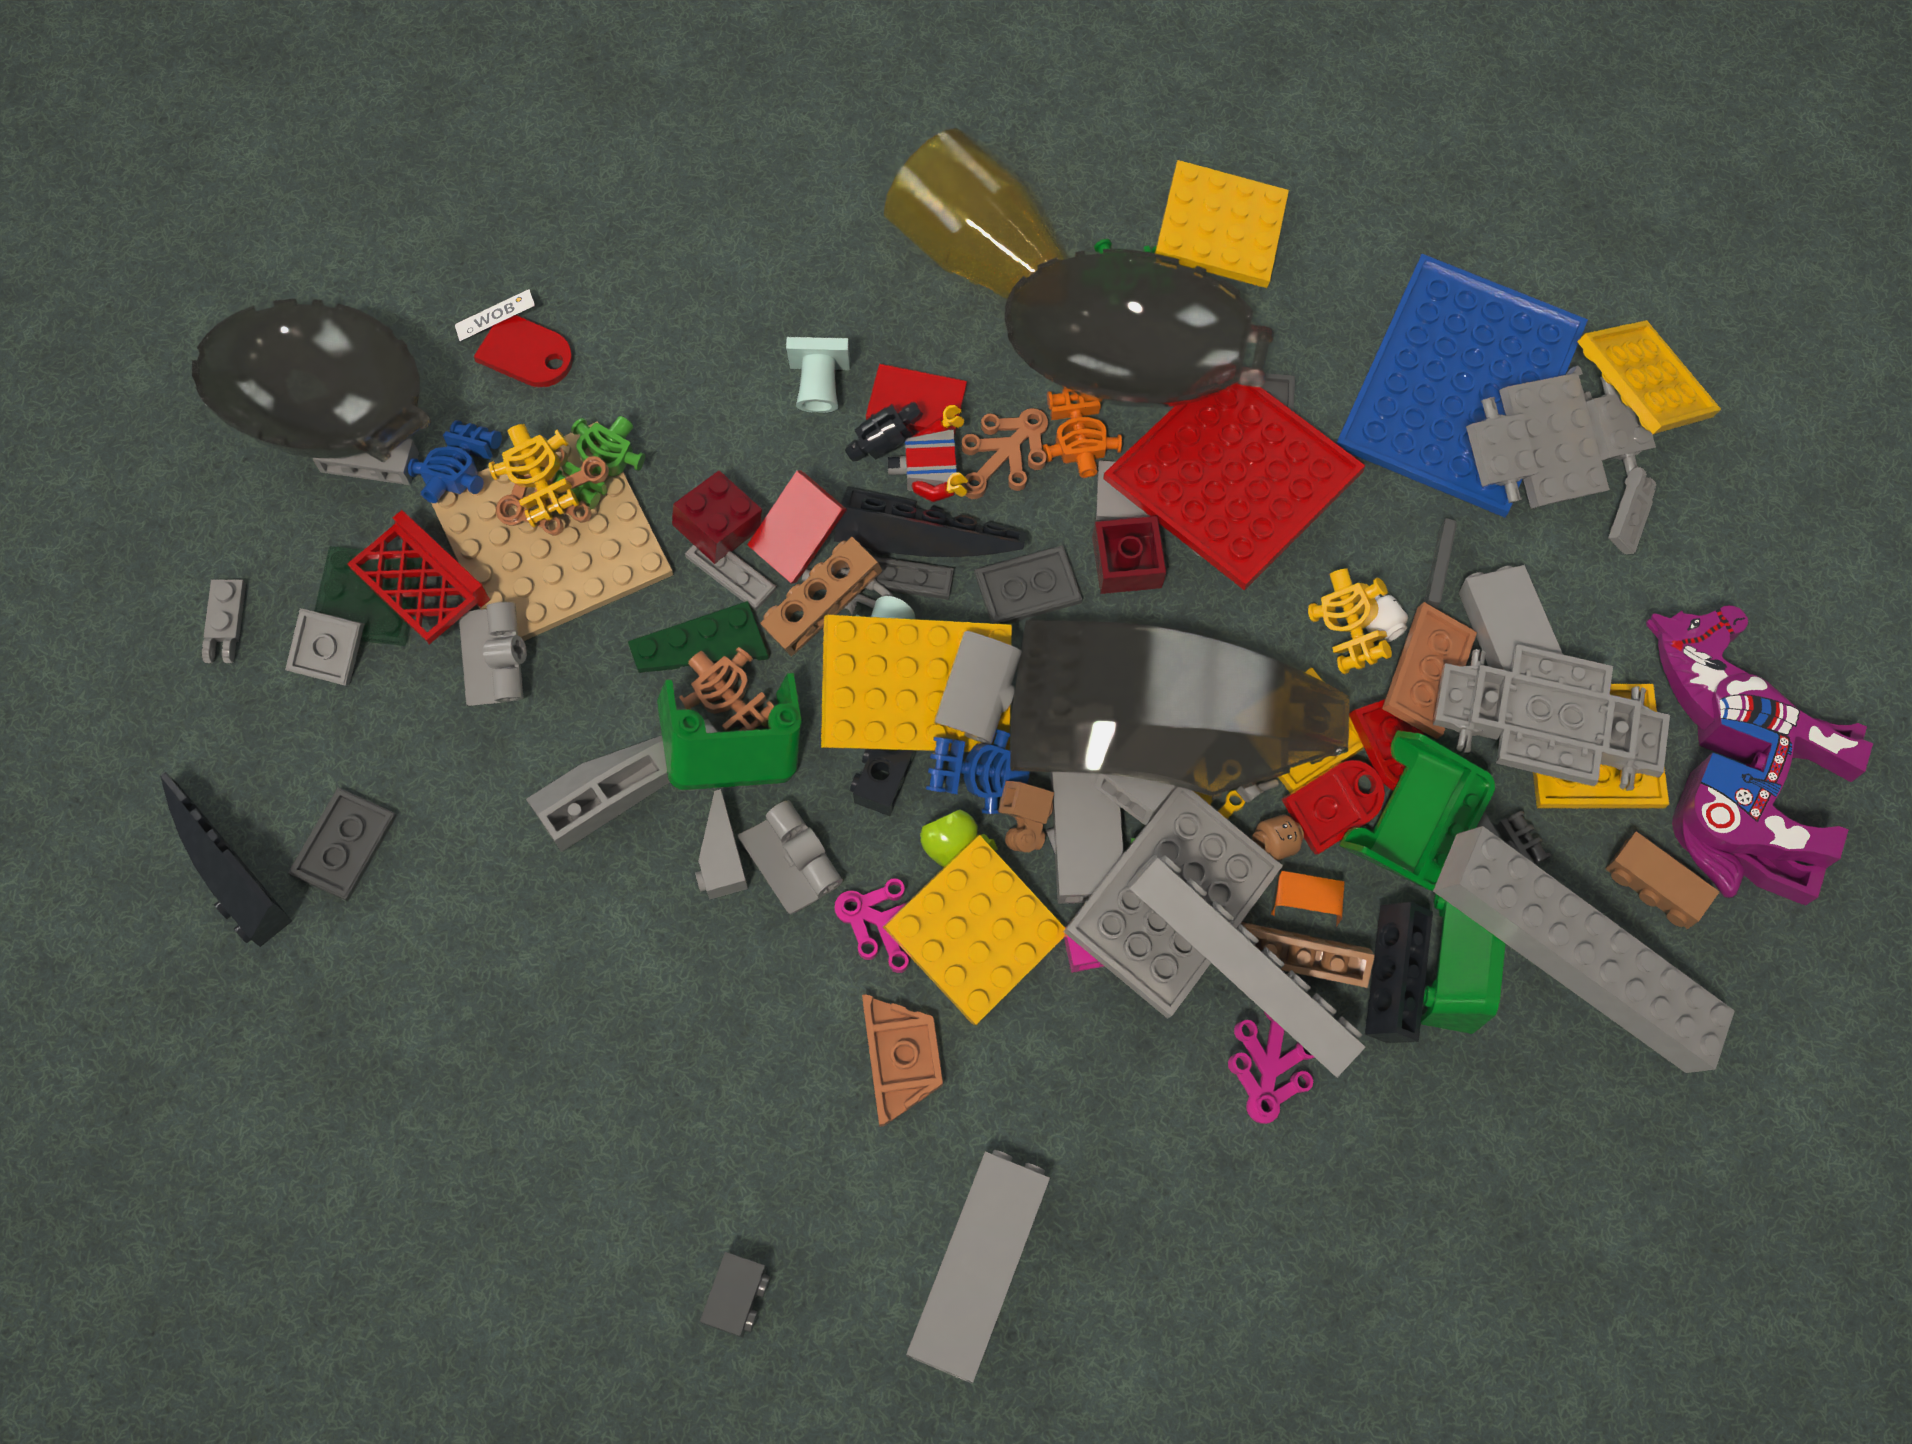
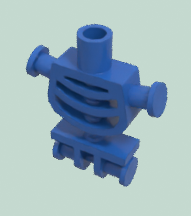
[408,420,502,503]
[926,729,1029,814]

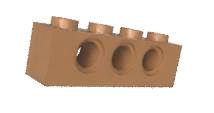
[760,537,882,657]
[1240,922,1374,988]

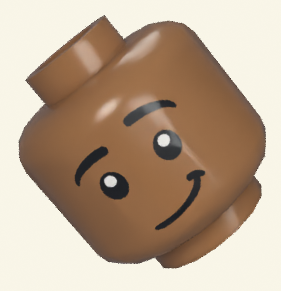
[1252,815,1304,861]

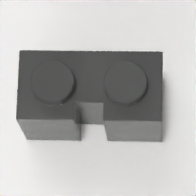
[700,1252,770,1338]

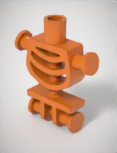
[1042,385,1122,478]

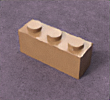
[1605,831,1720,929]

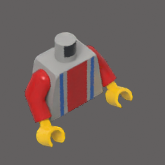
[887,405,968,502]

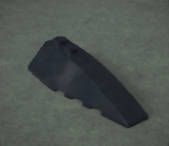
[834,486,1026,557]
[160,772,292,947]

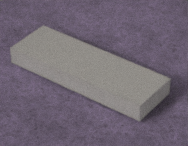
[685,545,776,611]

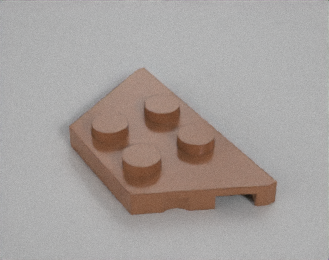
[862,995,943,1127]

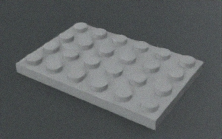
[1063,781,1283,1019]

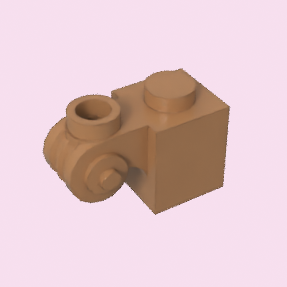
[998,781,1054,853]

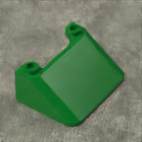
[1339,730,1495,891]

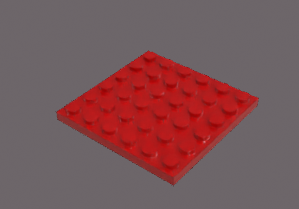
[1103,360,1365,591]

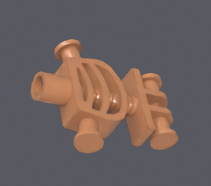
[679,647,775,732]

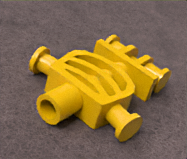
[489,424,579,528]
[1308,569,1392,674]

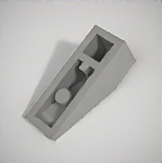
[313,435,419,485]
[695,789,748,899]

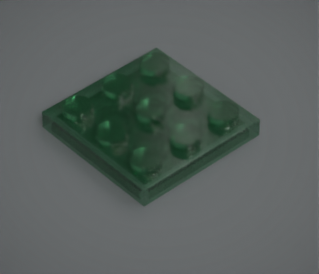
[314,546,423,646]

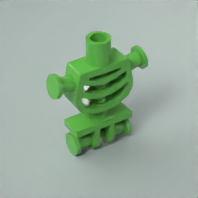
[552,416,645,509]

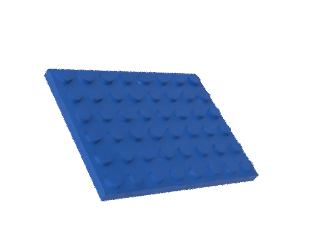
[1336,254,1588,518]

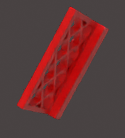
[347,510,490,645]

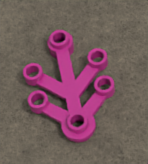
[835,879,909,973]
[1228,1011,1314,1124]

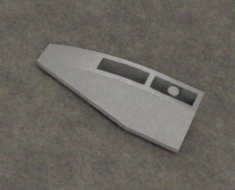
[526,719,717,852]

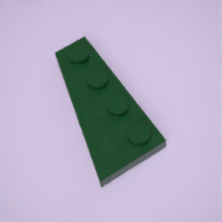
[628,601,769,673]

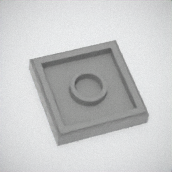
[285,608,364,686]

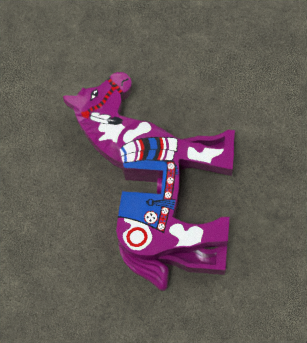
[1646,605,1873,906]

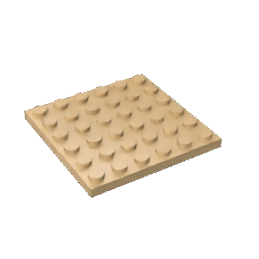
[431,422,673,641]

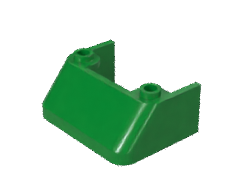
[657,673,801,790]
[1421,894,1506,1034]

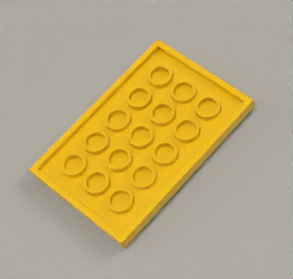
[821,615,1012,752]

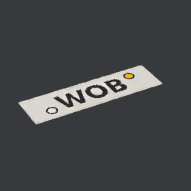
[455,289,535,341]

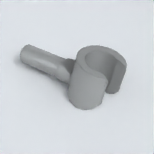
[1236,778,1279,803]

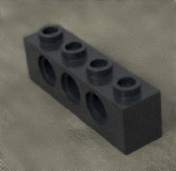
[850,749,917,816]
[1365,902,1433,1043]

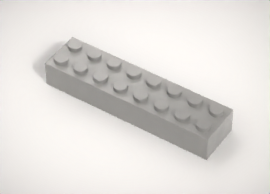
[1127,854,1365,1078]

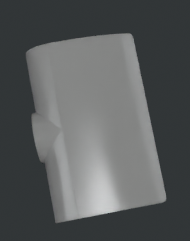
[459,602,527,706]
[934,631,1022,744]
[738,800,843,915]

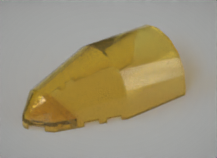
[884,128,1069,308]

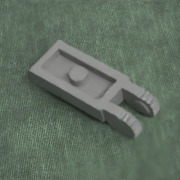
[1608,467,1656,554]
[202,580,246,663]

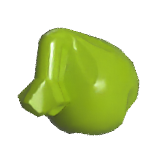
[920,809,998,868]

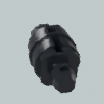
[845,402,923,462]

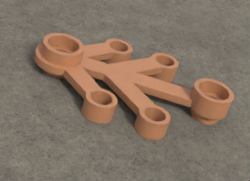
[962,408,1048,499]
[496,448,609,536]

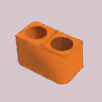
[1271,871,1344,927]

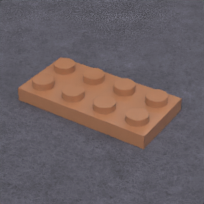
[1382,602,1477,739]

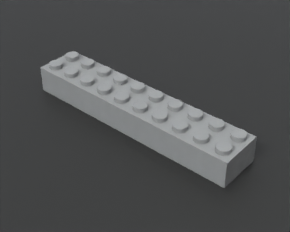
[1433,826,1735,1073]

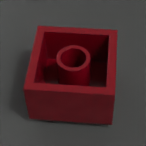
[672,470,762,564]
[1092,516,1166,594]

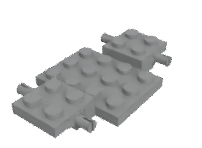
[1466,373,1656,509]
[1433,644,1670,791]

